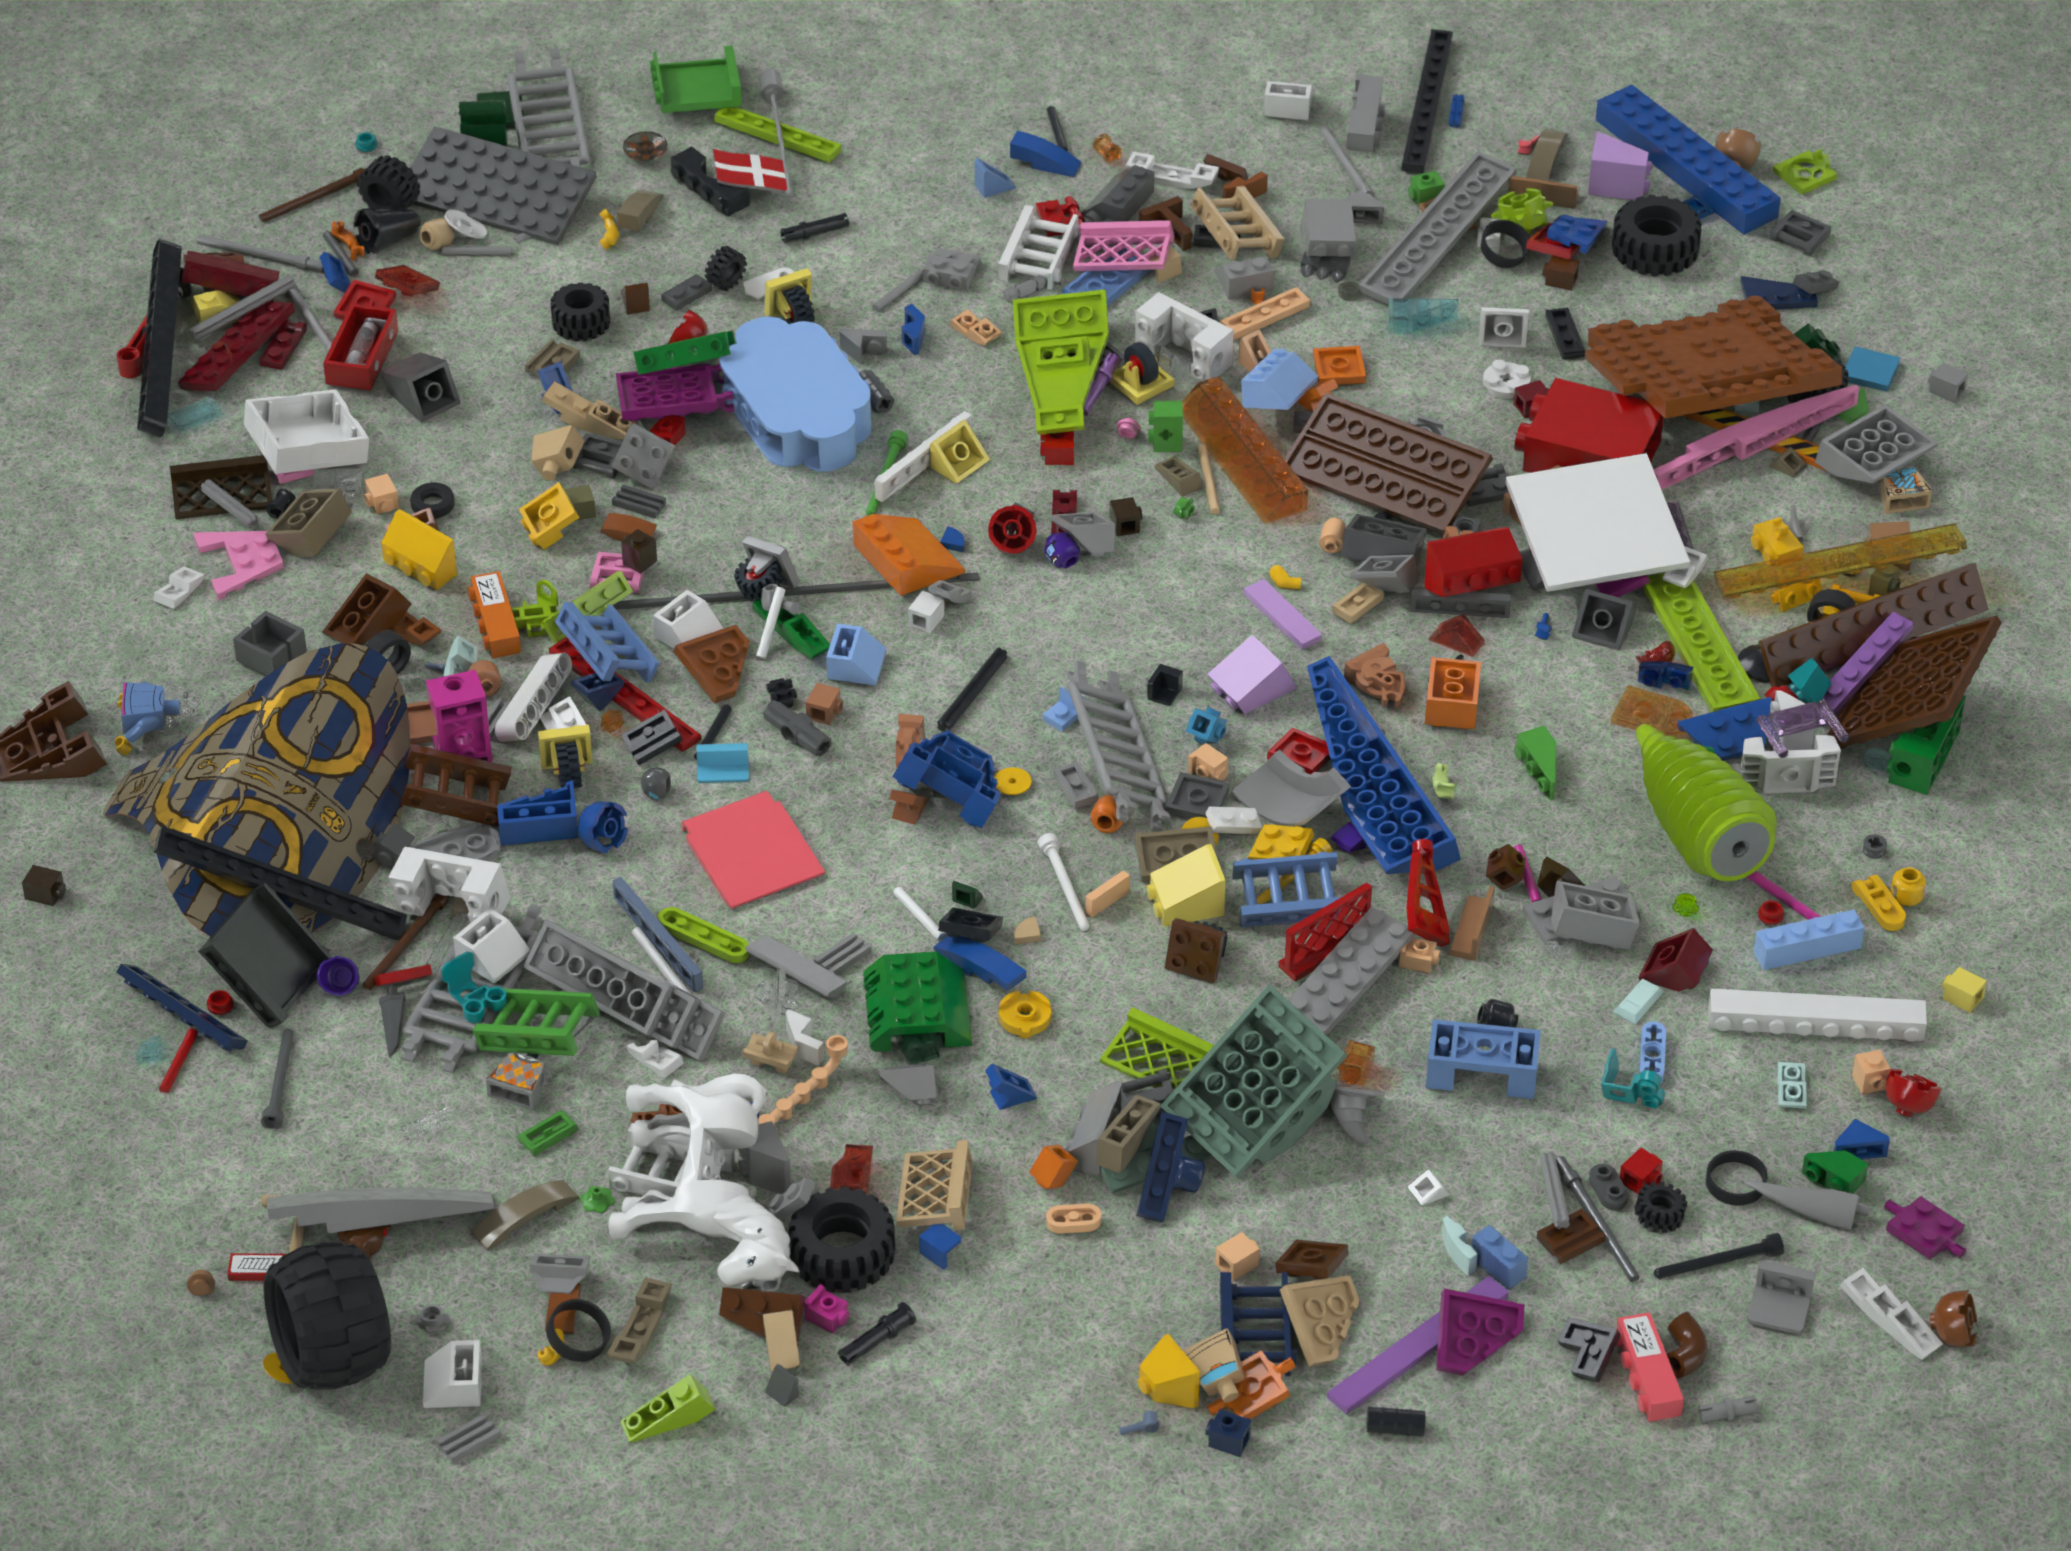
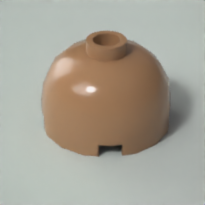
[1715,129,1761,170]

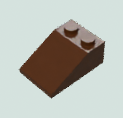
[322,573,412,645]

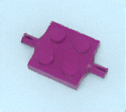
[1884,1196,1967,1259]

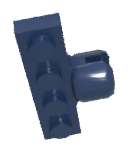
[1136,1112,1205,1223]

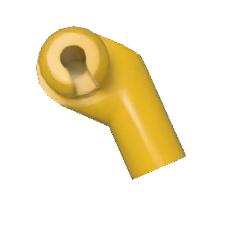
[1269,565,1302,590]

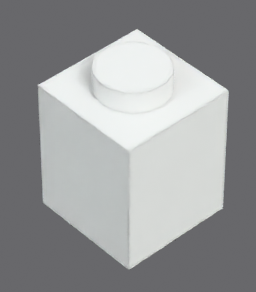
[908,591,945,633]

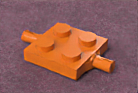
[1206,1350,1296,1419]

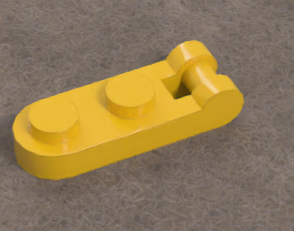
[1851,874,1906,931]

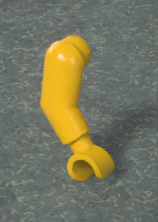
[599,208,620,250]

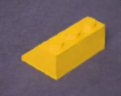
[381,509,457,590]

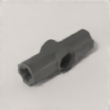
[763,700,832,756]

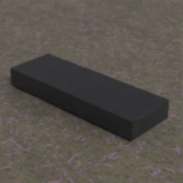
[1545,307,1585,360]

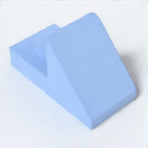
[1043,687,1091,732]

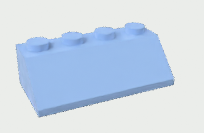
[1241,348,1318,410]

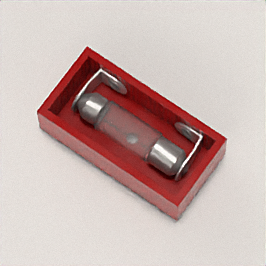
[323,303,399,391]

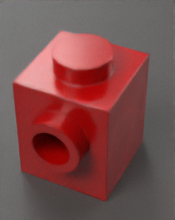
[1620,1147,1663,1194]

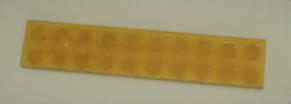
[1713,523,1967,598]

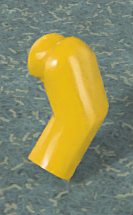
[537,1329,565,1366]

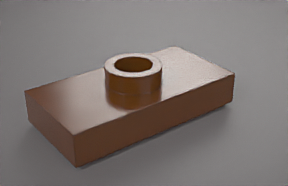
[1203,154,1249,181]

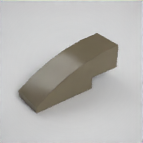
[617,190,663,231]

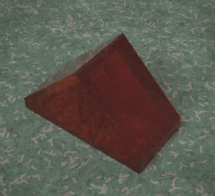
[1429,614,1485,657]

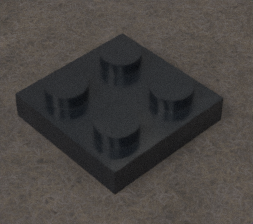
[938,907,1003,942]

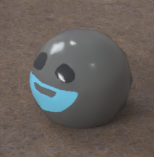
[641,767,671,799]

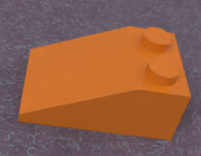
[1424,657,1481,729]

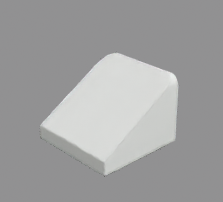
[1408,1170,1450,1206]

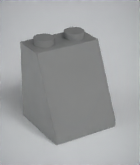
[1300,199,1356,257]

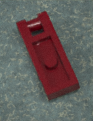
[260,319,307,370]
[1051,490,1077,534]

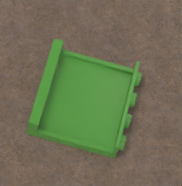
[650,45,742,113]

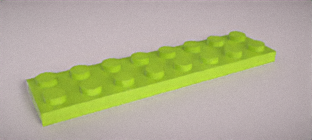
[1642,573,1760,712]

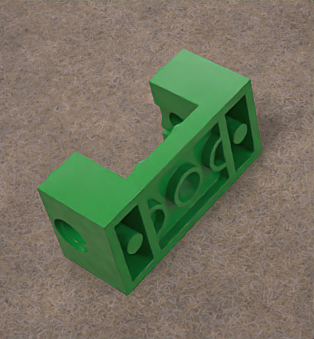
[1886,695,1966,795]

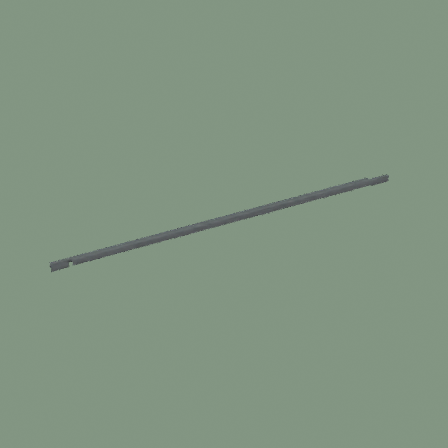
[613,572,979,610]

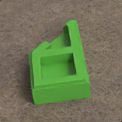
[1836,388,1868,424]

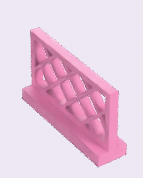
[1073,220,1174,271]

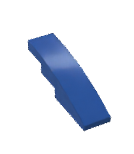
[933,936,1027,991]

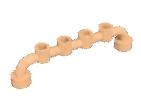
[758,1035,848,1127]

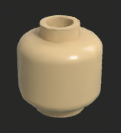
[420,218,454,250]

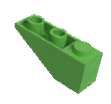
[1514,725,1556,800]

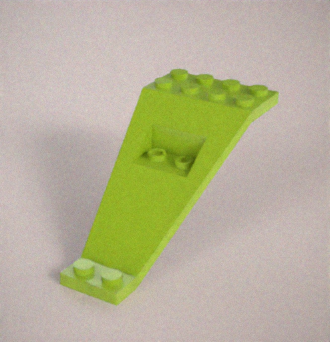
[1013,289,1109,435]

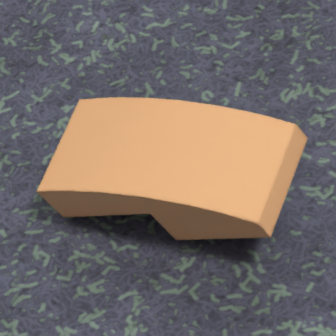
[950,309,1002,346]

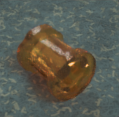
[1093,134,1122,163]

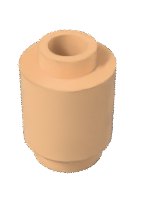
[1319,518,1346,553]

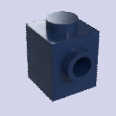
[1205,1409,1252,1457]

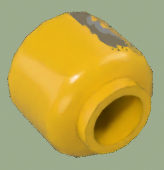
[1890,867,1926,906]

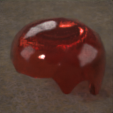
[1636,640,1676,673]

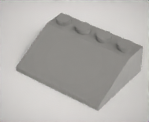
[1815,404,1938,484]

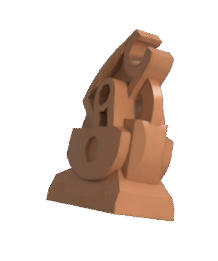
[1344,643,1406,708]
[895,714,926,768]

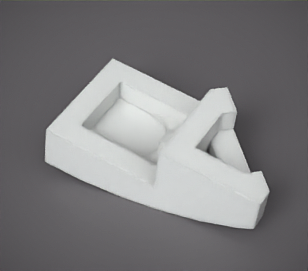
[1477,217,1501,248]

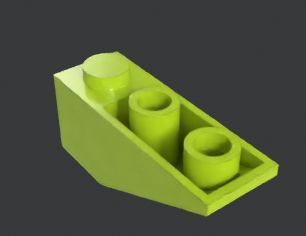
[620,1374,716,1443]

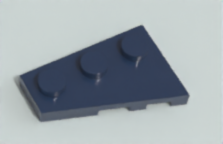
[1740,276,1818,310]

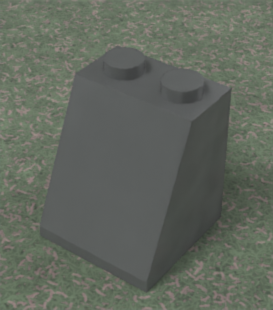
[380,352,461,423]

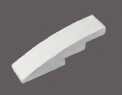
[1840,1268,1943,1360]

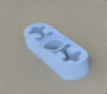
[1639,1021,1666,1083]

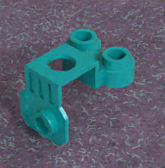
[441,951,507,1023]
[1601,1048,1666,1109]

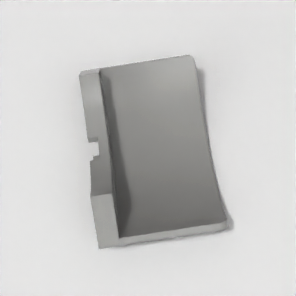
[1232,750,1351,827]

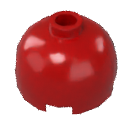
[668,310,708,344]
[988,505,1037,554]
[1885,1068,1942,1117]

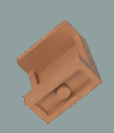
[407,701,437,745]

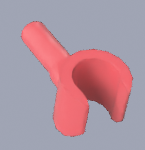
[1517,135,1540,155]

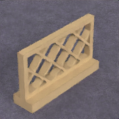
[896,1140,973,1230]

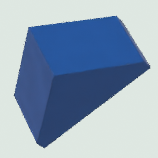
[1834,1119,1890,1160]

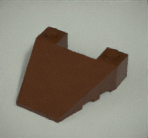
[0,681,107,781]

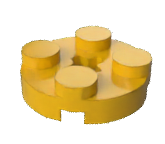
[998,990,1052,1038]

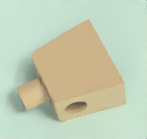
[531,425,585,481]

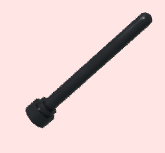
[1654,1233,1784,1279]

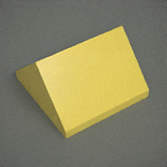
[930,419,990,484]

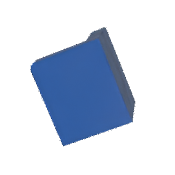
[919,1224,961,1270]

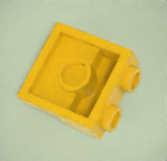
[519,482,580,550]

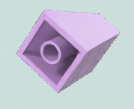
[1588,132,1652,200]
[1208,635,1297,714]

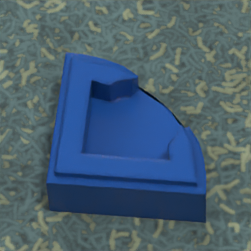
[940,526,965,552]

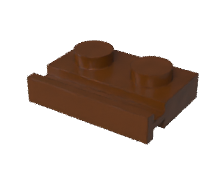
[1536,1209,1606,1264]

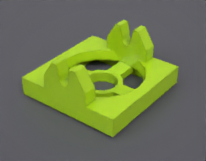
[1773,148,1838,195]

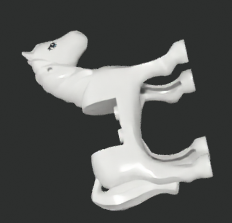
[608,1074,799,1287]

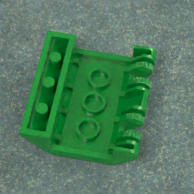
[863,951,972,1052]

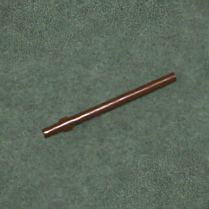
[259,167,366,223]
[362,893,450,990]

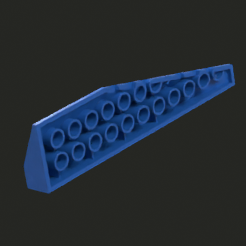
[1307,656,1461,874]

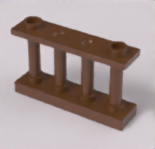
[400,744,512,826]

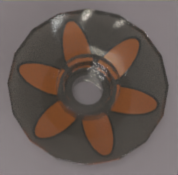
[623,131,668,161]

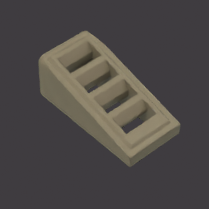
[1155,456,1202,497]

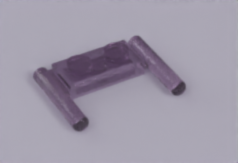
[1756,700,1849,758]

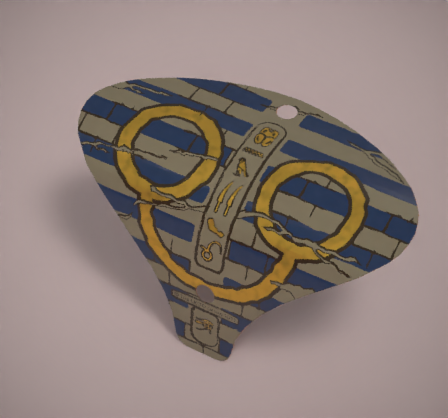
[103,643,410,937]

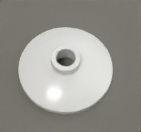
[444,210,487,238]

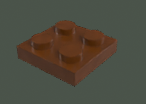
[1275,1239,1349,1280]

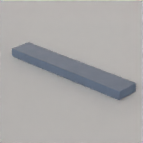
[613,877,703,992]

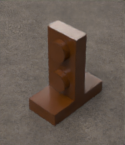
[1139,196,1193,251]

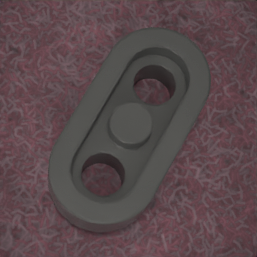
[1589,1164,1628,1210]

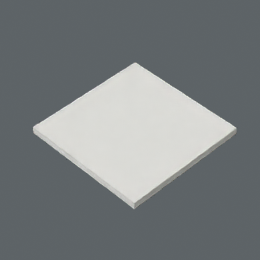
[1505,453,1690,592]

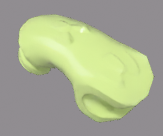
[1432,763,1455,800]

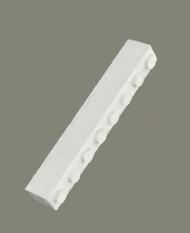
[1708,989,1927,1042]

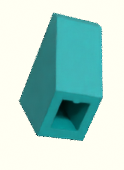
[1788,658,1832,709]

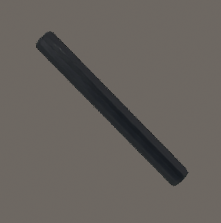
[937,647,1007,731]

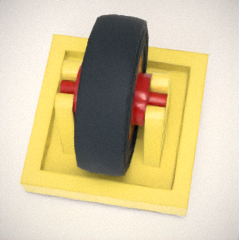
[1110,342,1174,405]

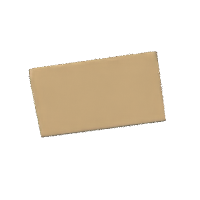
[763,1310,800,1371]

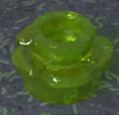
[1673,893,1699,917]

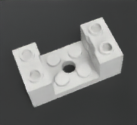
[1135,292,1233,384]
[388,847,510,923]

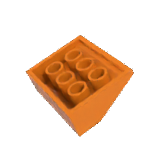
[852,514,965,596]

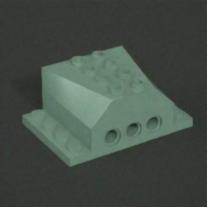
[1160,984,1348,1178]

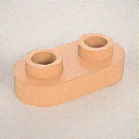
[1046,1204,1101,1234]

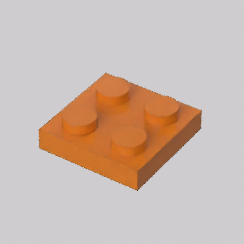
[1313,346,1366,385]

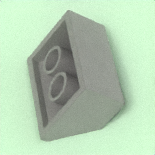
[1551,881,1640,950]
[1065,1080,1123,1176]

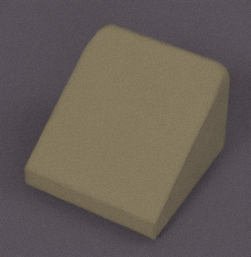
[1770,447,1806,477]

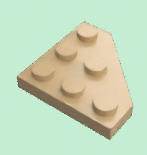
[1280,1275,1360,1367]

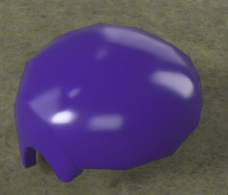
[317,956,360,996]

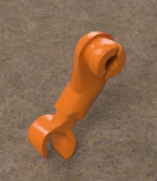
[331,221,364,260]

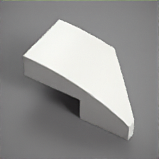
[627,1039,684,1078]

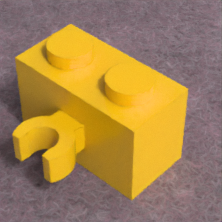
[1751,517,1804,572]

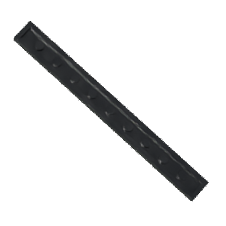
[1401,29,1453,173]
[153,826,407,940]

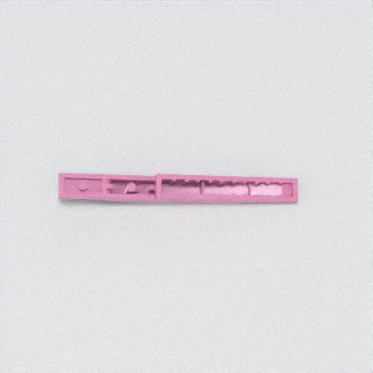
[1654,385,1859,490]

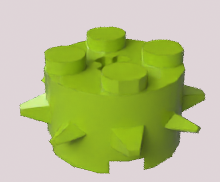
[1491,188,1553,234]

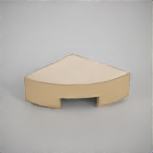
[1014,916,1041,944]

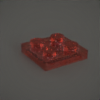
[375,265,440,297]

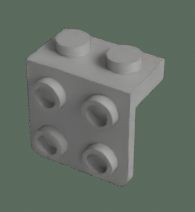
[1747,1260,1816,1334]

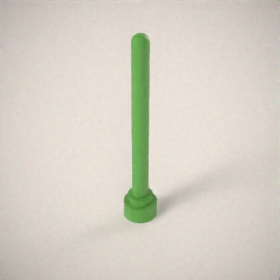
[866,430,908,516]

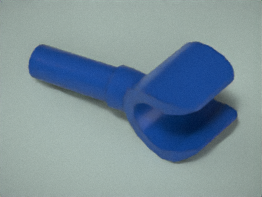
[1535,613,1552,640]

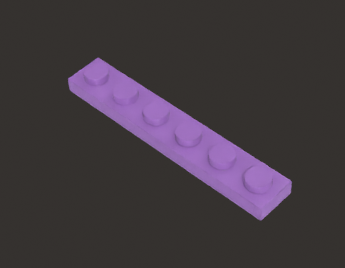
[1808,612,1914,727]

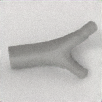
[1784,505,1804,542]

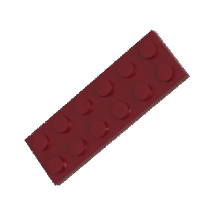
[178,301,296,391]

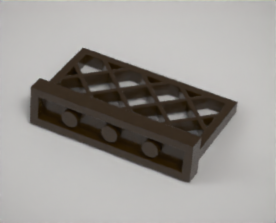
[170,455,272,520]

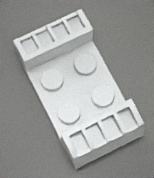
[1740,735,1841,794]

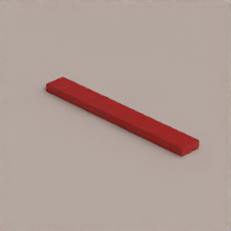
[549,637,702,752]

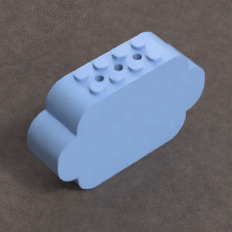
[720,316,872,472]

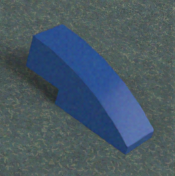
[1010,130,1081,177]

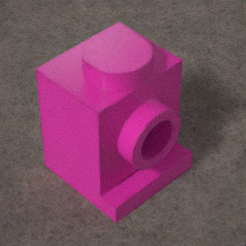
[804,1285,850,1334]

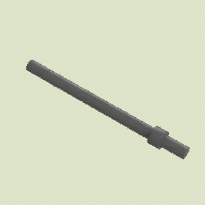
[1556,1156,1640,1282]

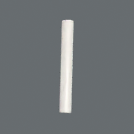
[756,587,786,659]
[893,887,946,941]

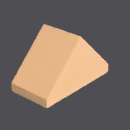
[1239,328,1271,372]

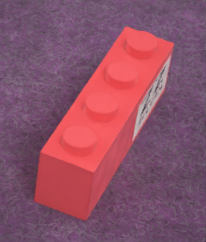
[1616,1312,1684,1422]

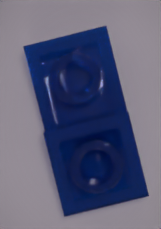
[1638,661,1694,690]

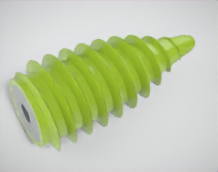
[1636,724,1777,881]

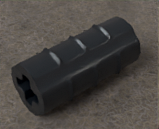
[1366,1406,1426,1436]

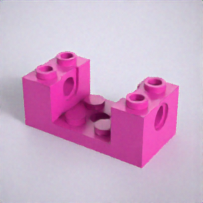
[426,669,492,762]

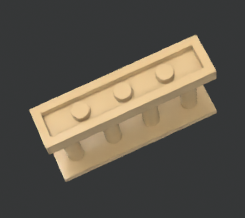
[1191,186,1284,260]

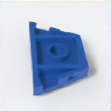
[1547,215,1608,254]
[1677,697,1772,761]

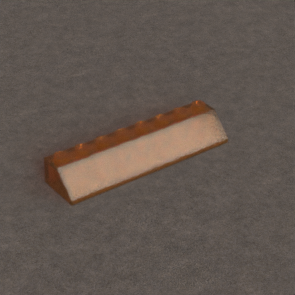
[1182,376,1308,524]

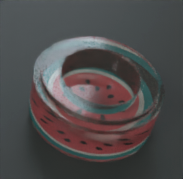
[1338,281,1361,301]

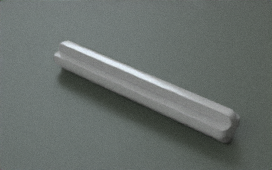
[1540,1152,1570,1229]

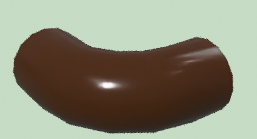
[1667,1312,1708,1379]

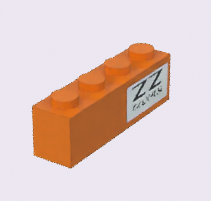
[467,571,521,659]

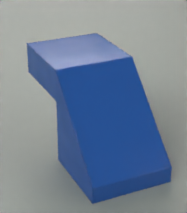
[901,304,925,355]

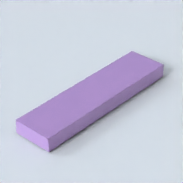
[1244,579,1322,650]

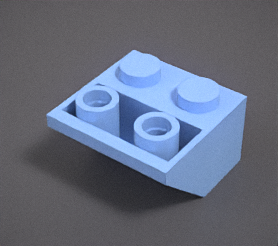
[826,624,887,686]

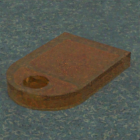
[1611,685,1693,738]

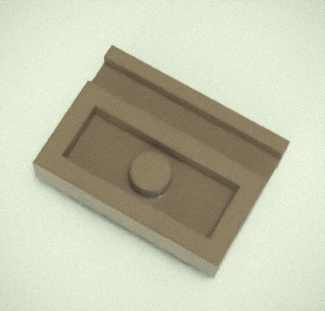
[525,339,580,378]

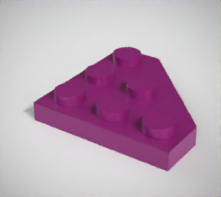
[1436,1289,1525,1375]

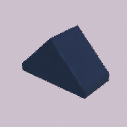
[571,673,625,711]

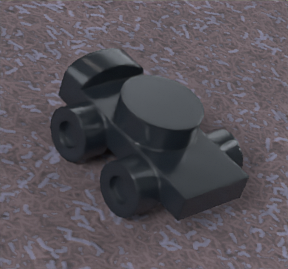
[766,678,797,708]

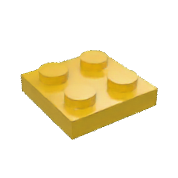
[1248,824,1314,860]

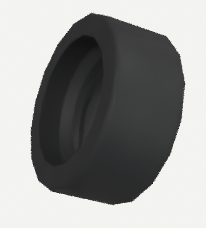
[1807,589,1856,622]
[366,630,411,674]

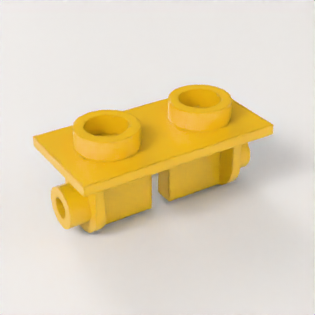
[1771,574,1822,612]

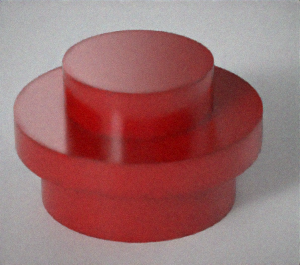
[1758,901,1784,925]
[207,990,234,1015]

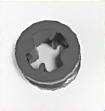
[1863,834,1887,859]

